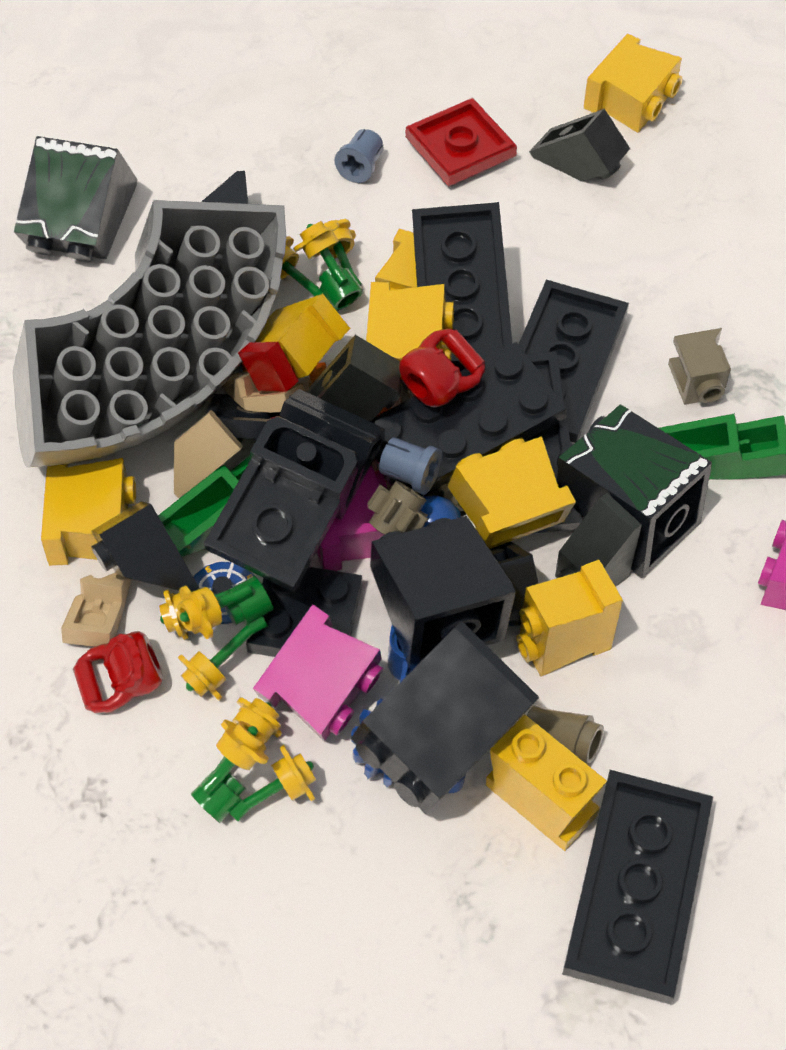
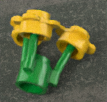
[280,219,363,311]
[159,576,273,701]
[190,697,316,823]

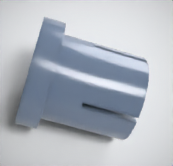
[334,129,384,183]
[379,437,442,495]

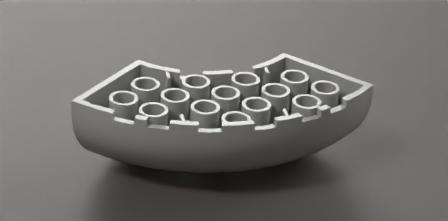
[12,200,286,468]

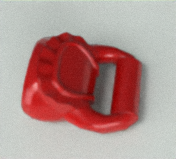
[399,328,485,408]
[73,631,163,714]

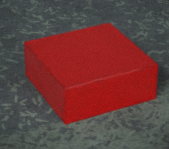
[238,342,298,392]

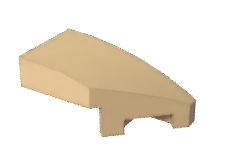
[223,371,304,413]
[174,410,243,499]
[61,573,131,647]

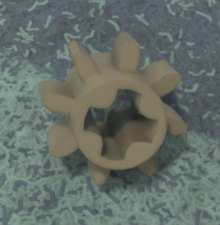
[367,481,428,535]

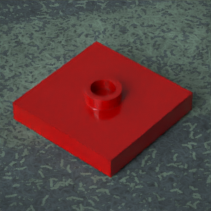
[405,98,517,187]

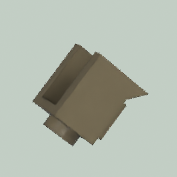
[668,328,731,405]

